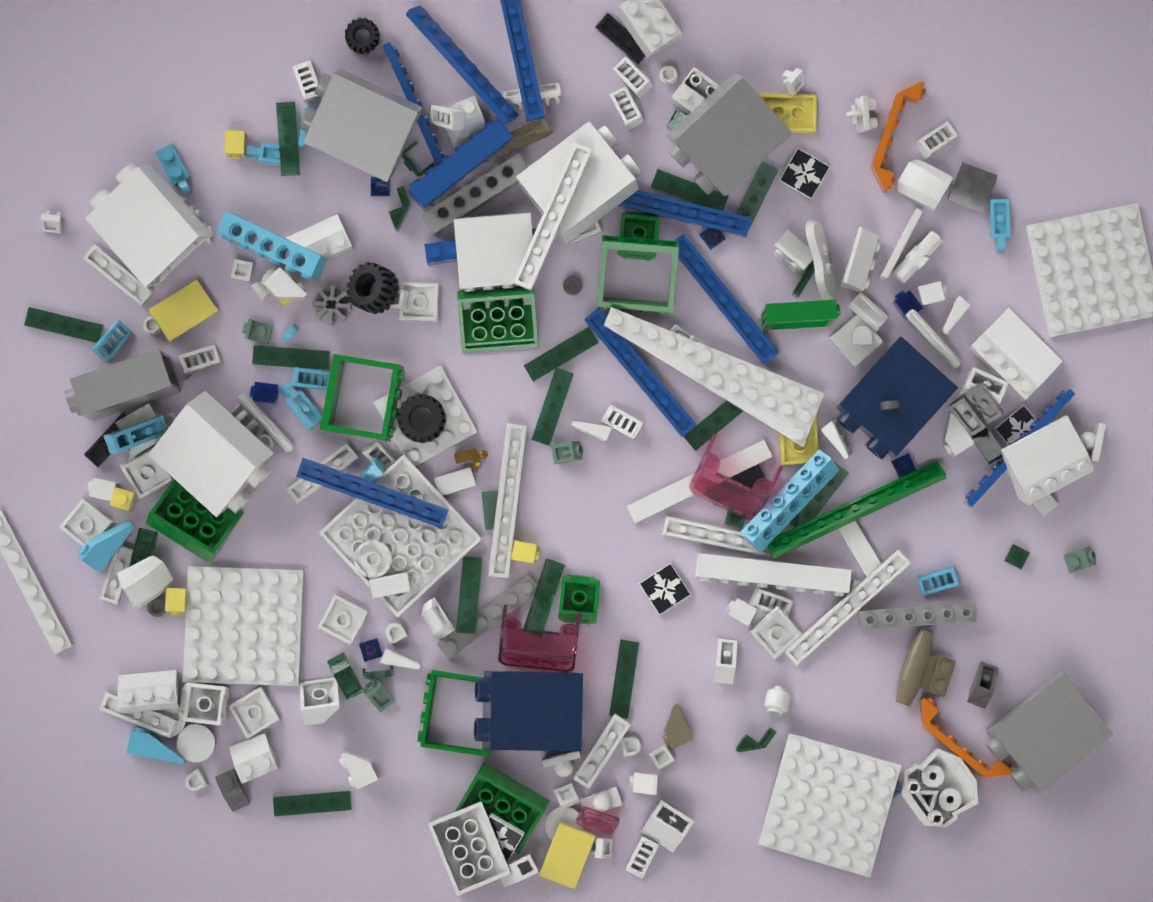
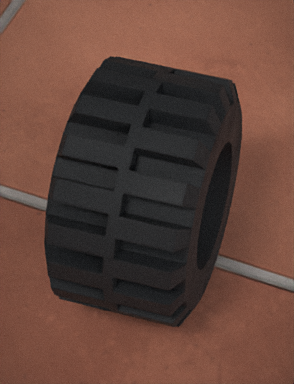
[346,262,399,314]
[397,394,446,443]

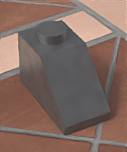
[967,661,999,709]
[215,768,250,811]

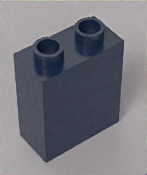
[836,336,959,460]
[474,671,583,751]

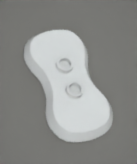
[806,220,837,300]

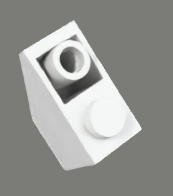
[263,267,308,300]
[500,853,539,887]

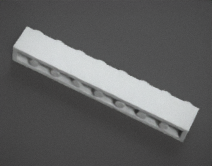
[695,553,852,597]

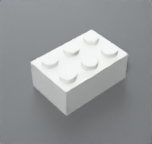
[616,0,682,59]

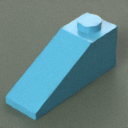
[104,415,168,454]
[78,520,135,573]
[126,727,186,764]

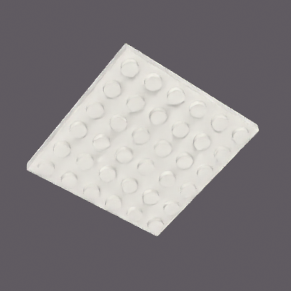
[1025,203,1153,338]
[319,454,482,618]
[183,566,304,686]
[758,733,901,877]

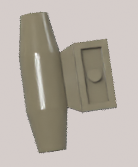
[895,628,956,706]

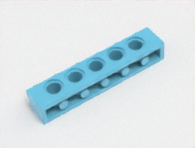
[216,211,328,280]
[740,449,839,553]

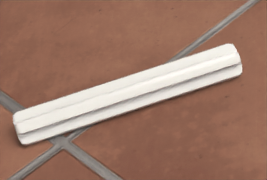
[906,309,961,369]
[237,393,295,453]

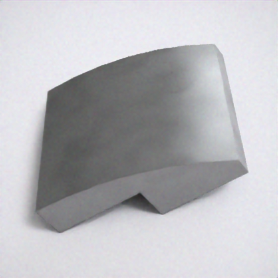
[948,162,998,213]
[948,382,1004,436]

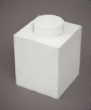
[916,281,947,307]
[87,478,119,501]
[726,598,758,626]

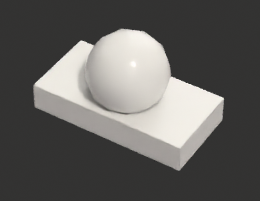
[1079,423,1107,463]
[542,751,581,777]
[580,786,623,818]

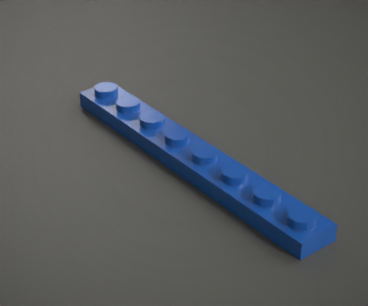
[500,0,545,122]
[405,5,519,125]
[383,42,445,167]
[618,190,751,237]
[675,234,779,365]
[584,307,697,437]
[964,389,1075,508]
[296,458,449,528]

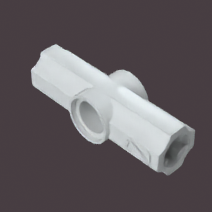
[892,231,943,284]

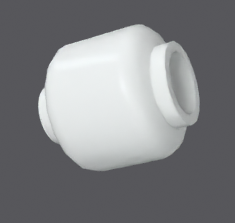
[764,686,791,716]

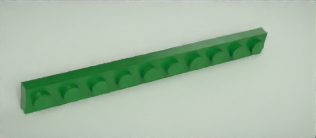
[767,461,947,559]

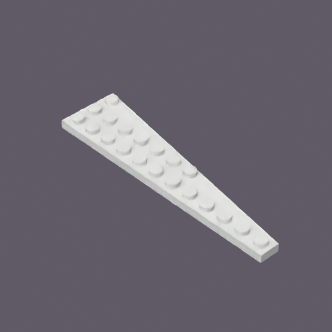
[604,307,825,447]

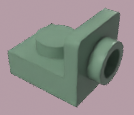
[242,319,273,344]
[551,441,583,464]
[363,678,395,713]

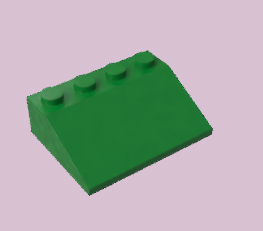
[457,286,538,353]
[146,479,244,564]
[455,762,550,854]

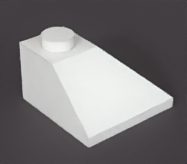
[446,95,486,149]
[299,677,340,726]

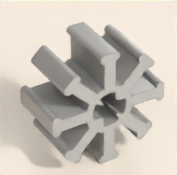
[312,285,352,326]
[229,403,265,437]

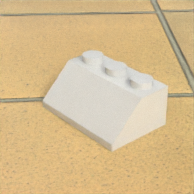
[286,214,354,266]
[840,227,881,292]
[117,670,179,714]

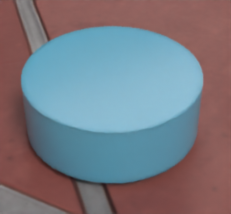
[281,324,299,342]

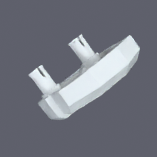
[900,748,979,828]

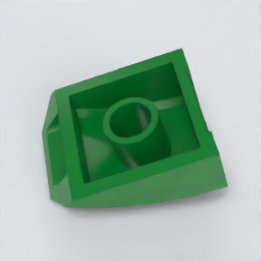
[618,212,660,261]
[558,575,600,625]

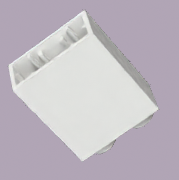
[516,121,641,245]
[85,163,211,288]
[148,391,274,517]

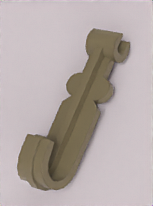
[484,117,553,163]

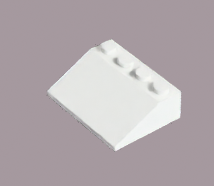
[968,307,1063,402]
[1001,416,1094,505]
[428,801,511,896]

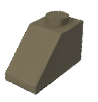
[662,704,693,749]

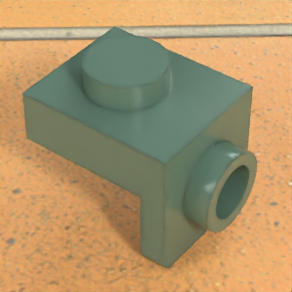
[1063,546,1096,573]

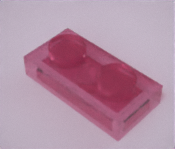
[576,806,619,836]

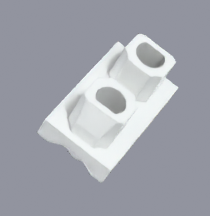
[846,96,878,133]

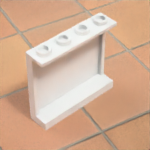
[454,212,533,292]

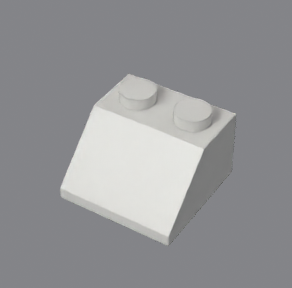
[229,732,280,783]

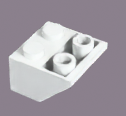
[671,67,719,115]
[772,230,813,274]
[959,367,1008,404]
[339,751,381,790]
[640,799,694,852]

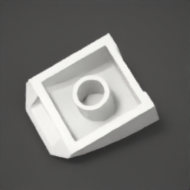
[898,159,953,212]
[117,556,173,610]
[421,597,456,638]
[178,683,230,726]

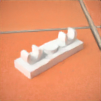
[503,83,561,110]

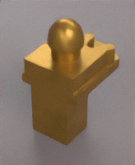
[454,448,488,473]

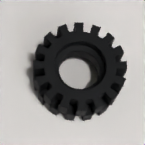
[345,17,380,54]

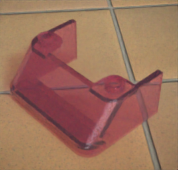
[689,434,784,520]
[498,604,581,672]

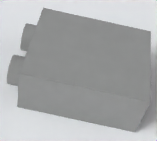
[299,68,423,182]
[667,73,792,196]
[64,349,181,421]
[985,673,1113,793]

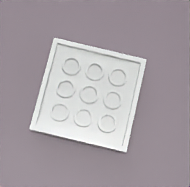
[374,365,478,467]

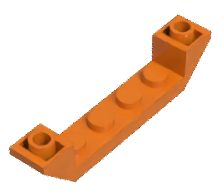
[871,82,926,193]
[919,697,1013,778]

